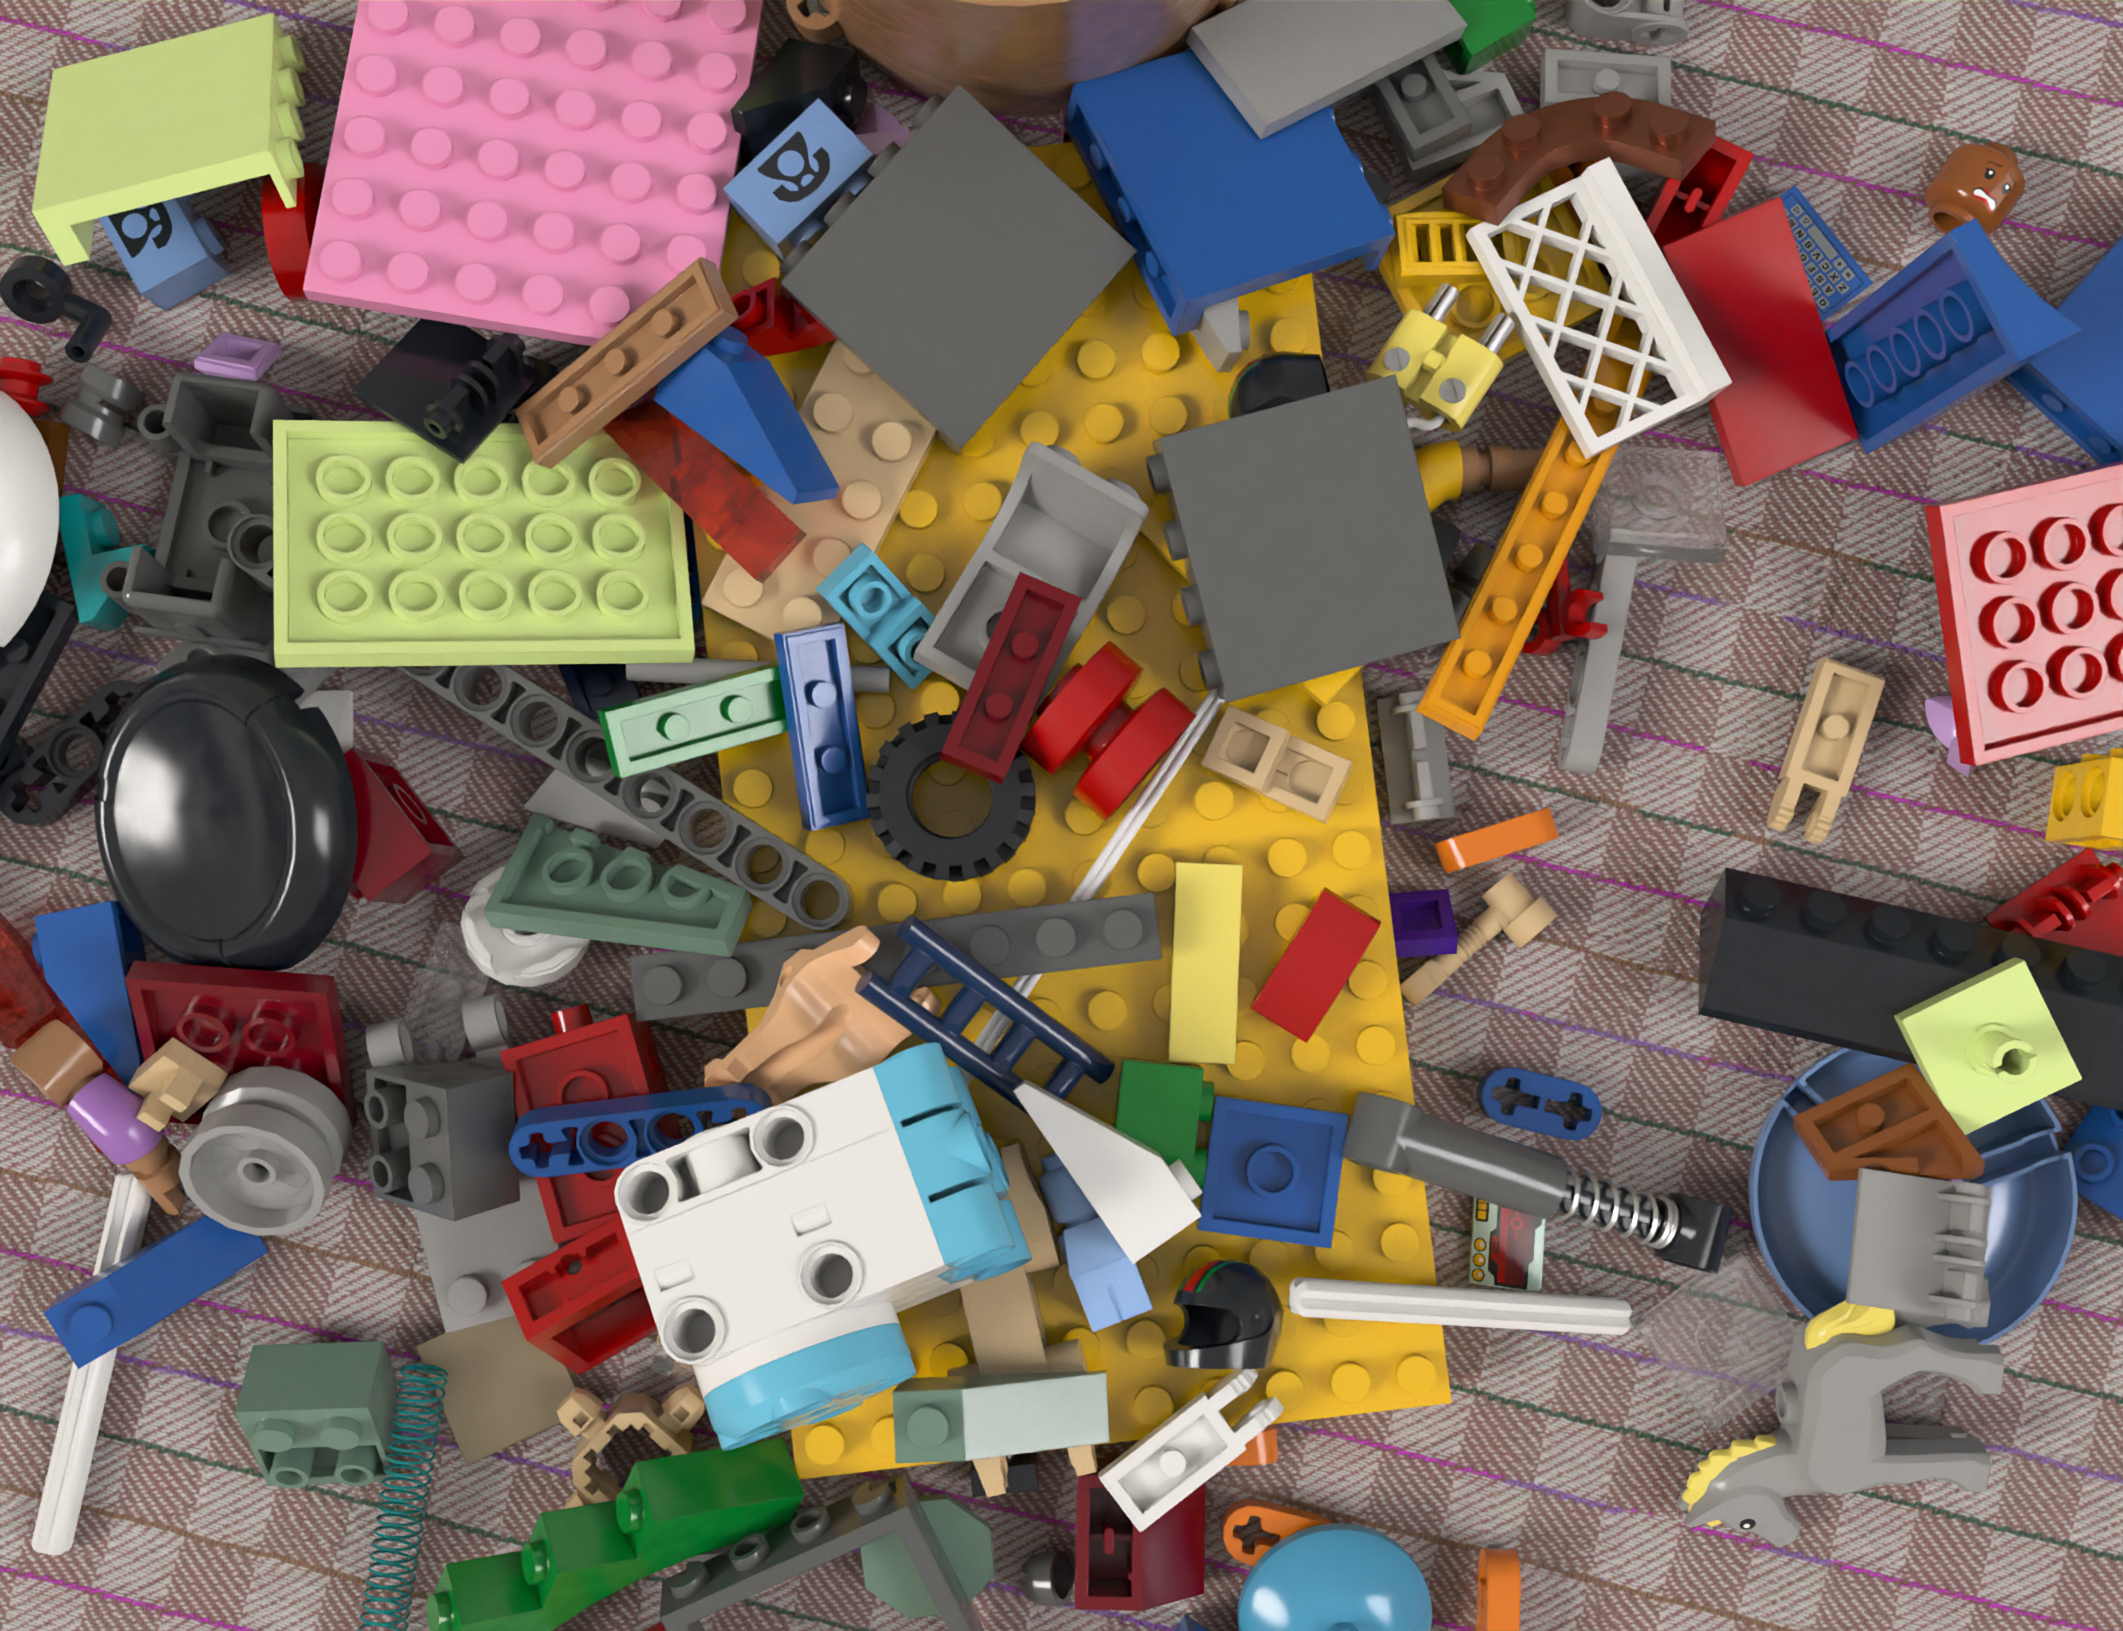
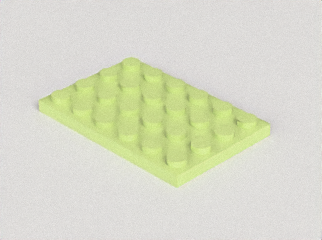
[273,420,695,668]

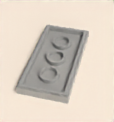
[1186,0,1467,140]

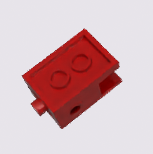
[499,1003,683,1244]

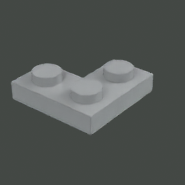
[1540,48,1671,179]

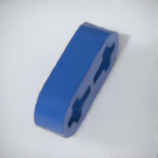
[1477,1066,1602,1140]

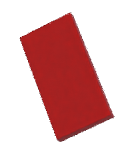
[1658,196,1859,487]

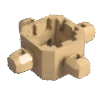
[557,1382,705,1509]

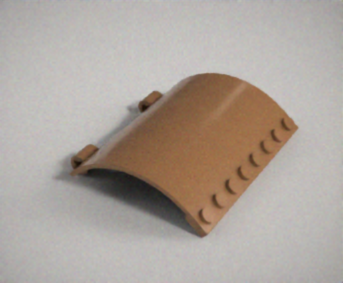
[786,0,1247,117]

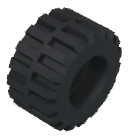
[866,711,1036,882]

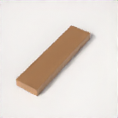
[515,257,739,469]

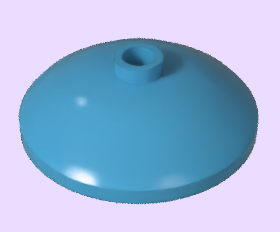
[1237,1523,1432,1631]

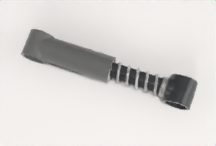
[1341,1092,1733,1274]

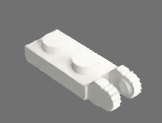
[1098,1369,1284,1532]

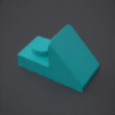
[59,493,156,632]

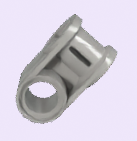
[1563,0,1688,46]

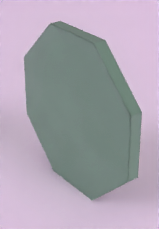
[860,1494,995,1618]

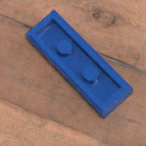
[774,622,871,831]

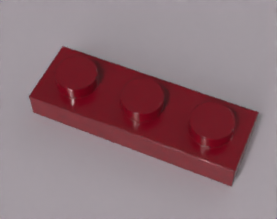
[939,572,1082,786]

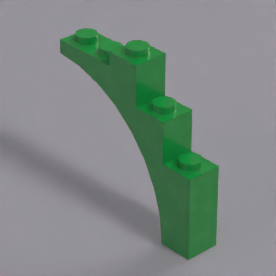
[427,1437,805,1631]

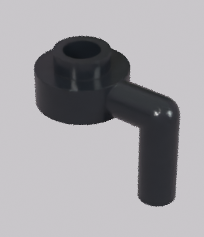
[0,255,112,363]

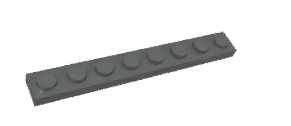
[629,892,1163,1022]

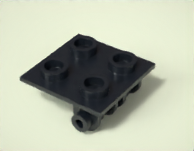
[352,318,542,464]

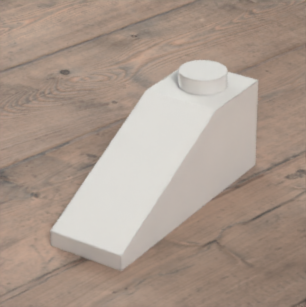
[1013,1080,1203,1264]

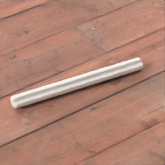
[31,1171,152,1555]
[1288,1277,1632,1335]

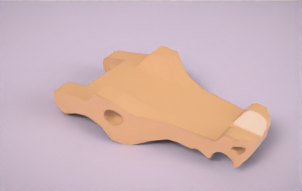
[704,925,942,1120]

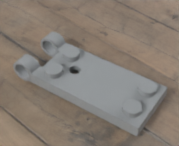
[365,993,571,1333]

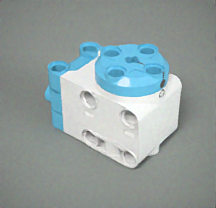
[614,1042,1032,1451]

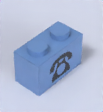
[723,98,875,262]
[98,193,230,311]

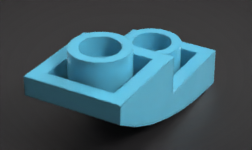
[815,543,935,690]

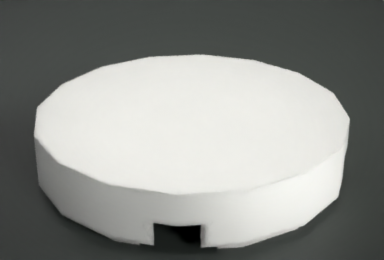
[461,866,590,987]

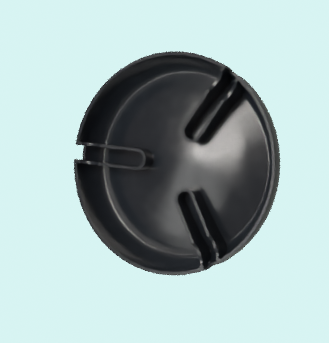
[94,654,358,971]

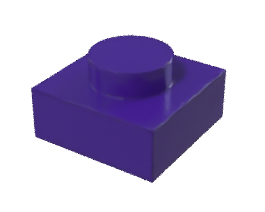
[1389,889,1458,958]

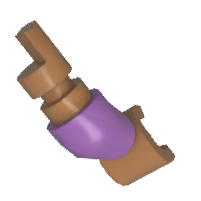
[10,1020,185,1215]

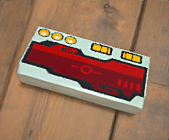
[1468,1197,1546,1292]

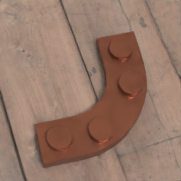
[1441,91,1716,226]

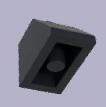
[731,38,867,166]

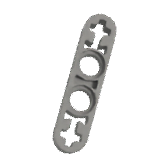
[1558,528,1640,776]

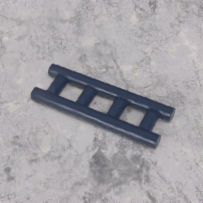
[855,915,1115,1116]

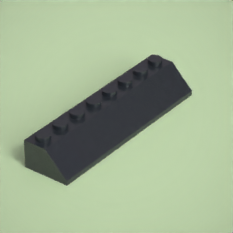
[1698,867,2123,1111]

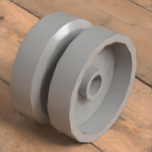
[178,1066,353,1236]

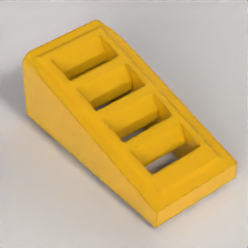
[1391,212,1523,289]

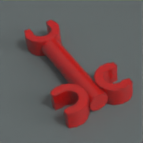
[1522,555,1608,656]

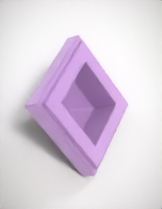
[194,332,282,382]

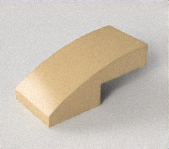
[1201,705,1354,825]

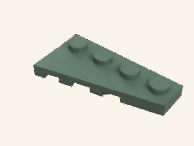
[483,812,753,957]

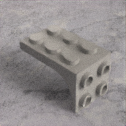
[913,441,1149,725]

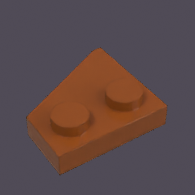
[1794,1063,1985,1181]

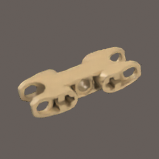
[947,1142,1098,1498]

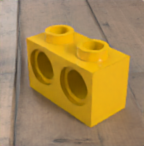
[2045,748,2123,852]

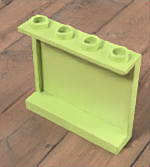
[32,13,306,266]

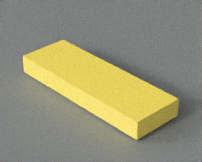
[1168,862,1243,1064]

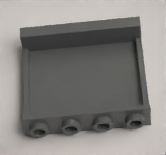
[779,84,1137,455]
[1146,374,1461,702]

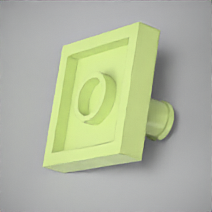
[1894,957,2082,1135]

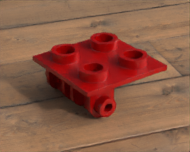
[1983,847,2123,957]

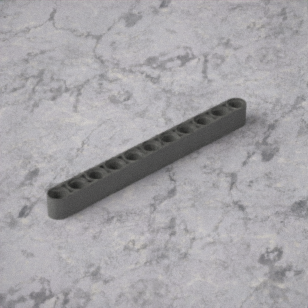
[227,514,855,930]

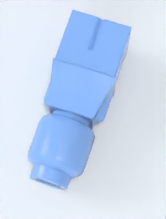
[1039,1153,1153,1332]

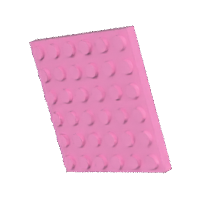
[303,0,764,346]

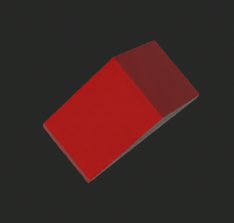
[1644,136,1755,246]

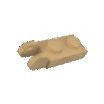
[1766,657,1886,845]

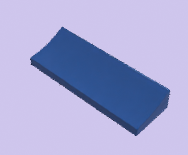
[1825,218,2084,454]

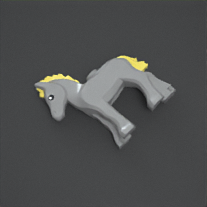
[1677,1274,2005,1546]

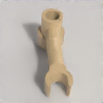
[1400,872,1558,1007]

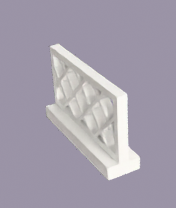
[1465,157,1732,460]

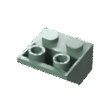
[235,1341,398,1489]

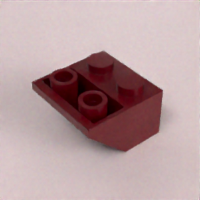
[1074,1457,1206,1611]

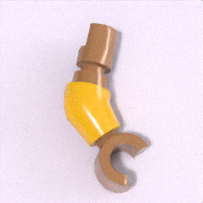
[1414,440,1544,514]

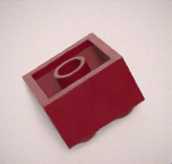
[344,748,466,904]

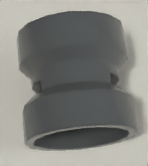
[56,362,147,449]

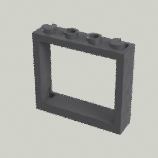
[659,1471,985,1631]

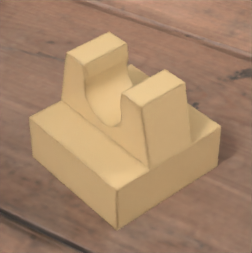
[128,1037,228,1132]

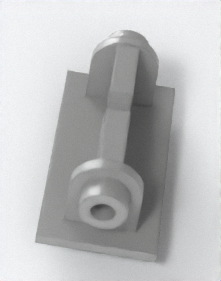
[1375,691,1455,825]

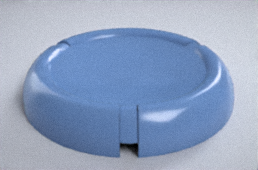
[1748,1047,2078,1345]

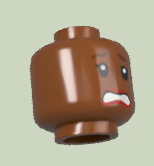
[1925,142,2025,236]

